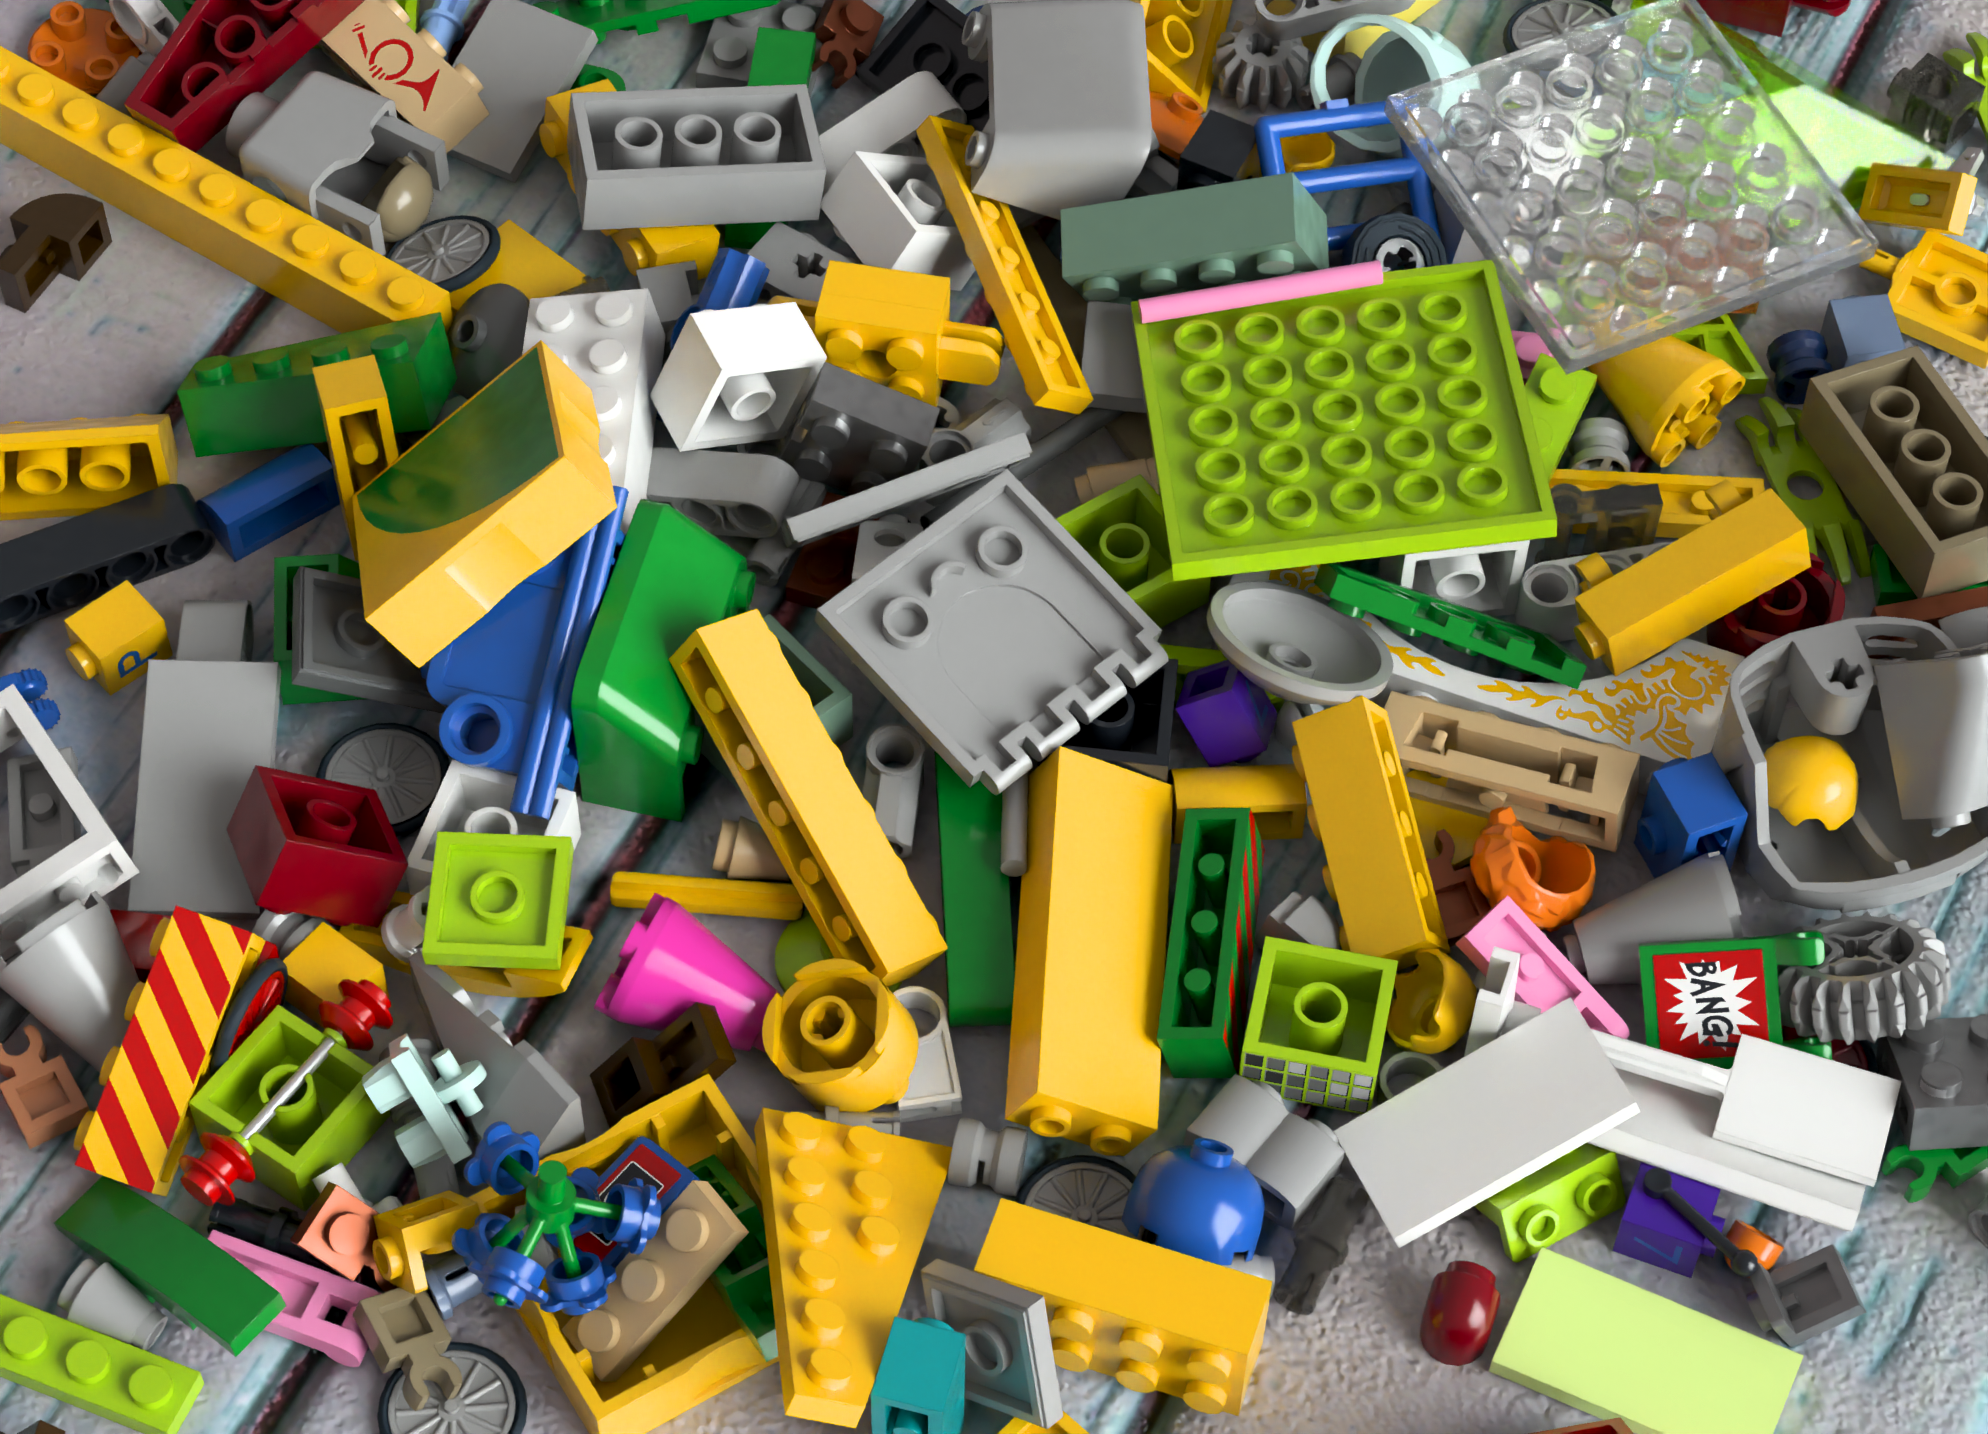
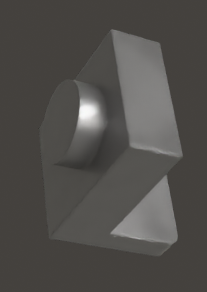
[1746,1244,1866,1347]

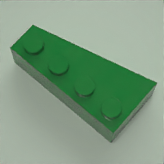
[177,312,457,457]

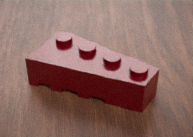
[124,0,365,153]

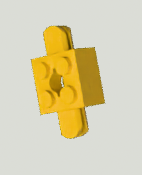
[767,260,1005,407]

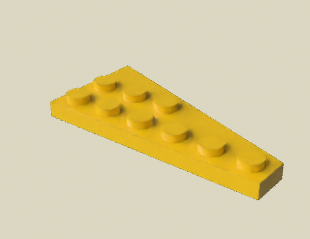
[754,1107,952,1428]

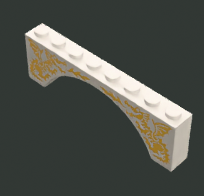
[1211,564,1745,795]

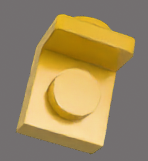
[372,1190,480,1294]

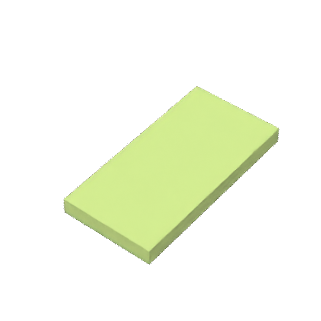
[1489,1247,1804,1434]

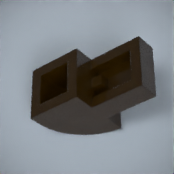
[0,193,112,313]
[590,1002,737,1128]

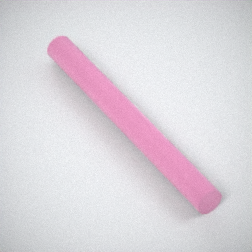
[1138,260,1383,324]

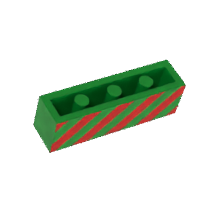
[1157,808,1265,1078]

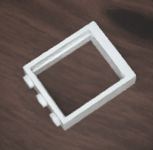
[0,684,140,961]

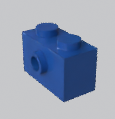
[1634,752,1748,879]

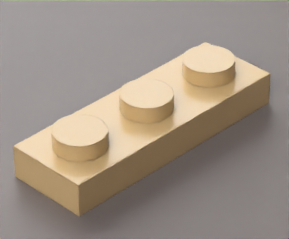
[561,1180,749,1382]

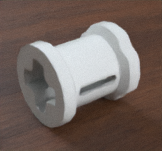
[381,884,431,963]

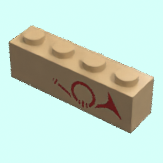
[316,0,489,154]

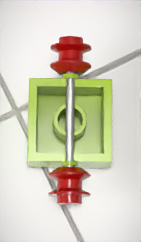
[179,979,393,1212]

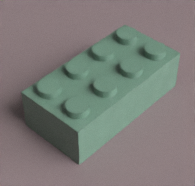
[1060,172,1329,305]

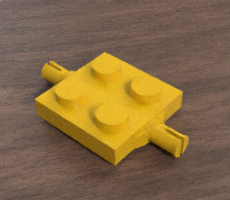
[1859,231,1988,369]

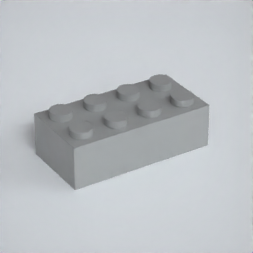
[567,84,826,230]

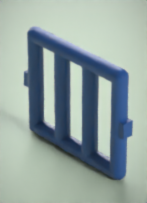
[1254,98,1441,251]

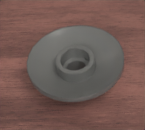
[447,283,530,399]

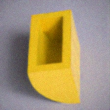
[1168,764,1307,844]

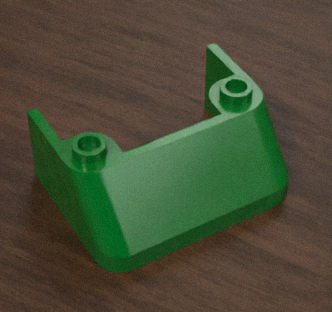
[571,499,756,822]

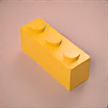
[312,355,399,561]

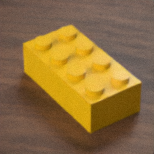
[974,1198,1272,1416]

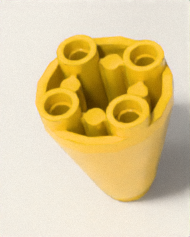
[1572,306,1746,468]

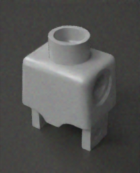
[226,71,450,256]

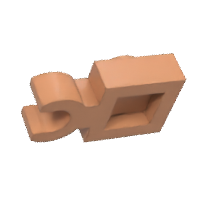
[0,1024,90,1149]

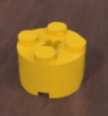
[762,958,919,1112]

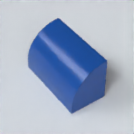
[196,444,340,562]

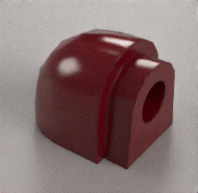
[1420,1261,1501,1366]

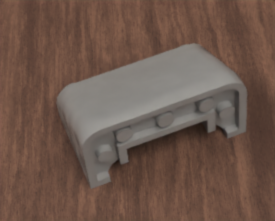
[962,0,1152,220]
[1874,642,1988,829]

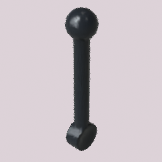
[1642,1168,1758,1277]

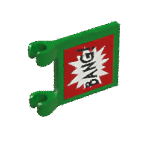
[1639,930,1832,1069]

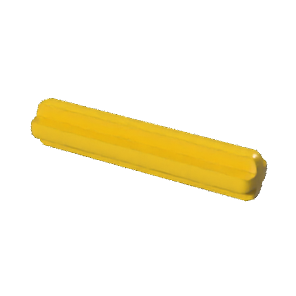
[610,871,804,920]

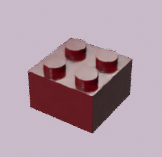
[226,765,408,928]

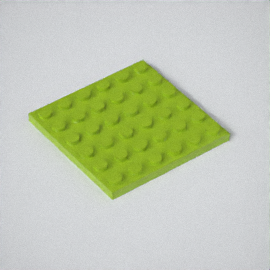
[1131,259,1557,581]

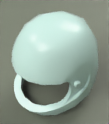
[1310,13,1481,159]

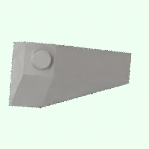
[408,950,586,1186]

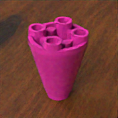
[594,893,780,1054]

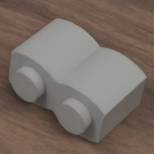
[1184,1074,1345,1230]

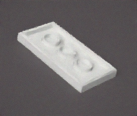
[1333,997,1640,1248]
[1588,1067,1866,1232]

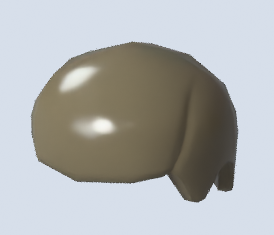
[360,156,434,242]

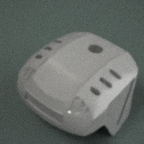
[1711,616,1988,913]

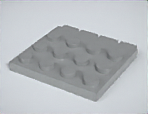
[814,469,1168,795]

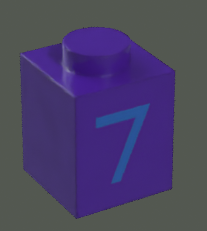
[1175,659,1278,767]
[1612,1162,1726,1278]

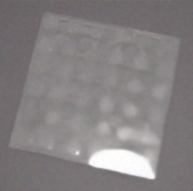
[1384,0,1879,375]

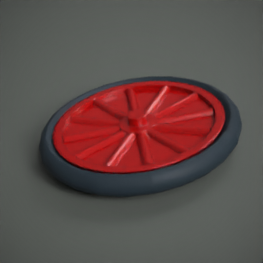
[210,958,288,1078]

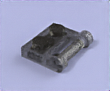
[1533,483,1663,565]

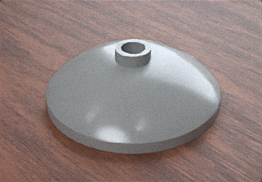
[1206,581,1393,705]

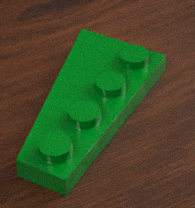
[1314,563,1587,689]

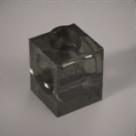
[1885,53,1986,157]

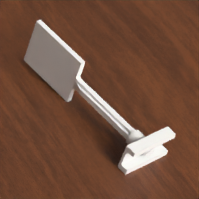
[1464,946,1902,1187]

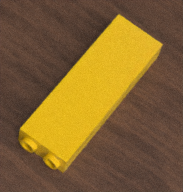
[1005,746,1174,1156]

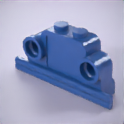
[421,485,629,820]

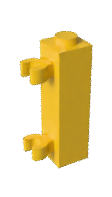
[1574,479,1811,677]

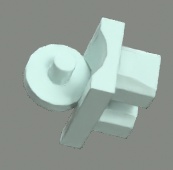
[362,1033,487,1168]

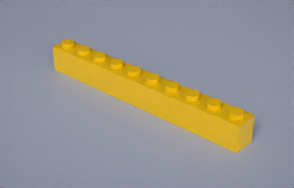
[0,46,453,335]

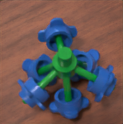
[452,1121,661,1315]

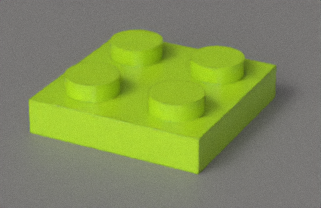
[422,831,574,970]

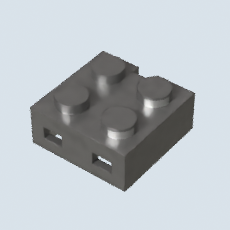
[780,362,940,495]
[1876,1014,1988,1151]

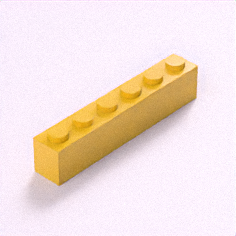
[668,609,948,987]

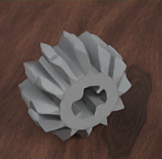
[1212,20,1310,114]

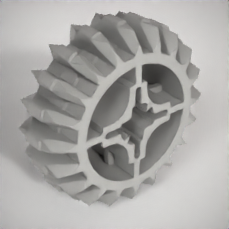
[1777,911,1951,1045]

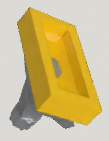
[1857,147,1985,236]

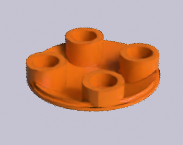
[27,1,142,95]

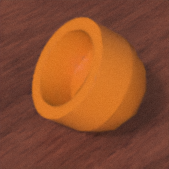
[1724,1219,1785,1278]

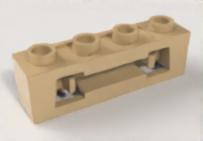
[1384,691,1640,852]

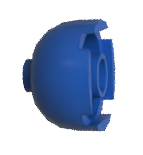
[1121,1138,1265,1265]

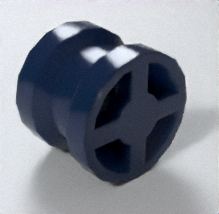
[1766,330,1833,405]

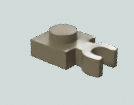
[353,1287,462,1411]

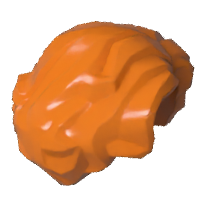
[1470,806,1597,932]

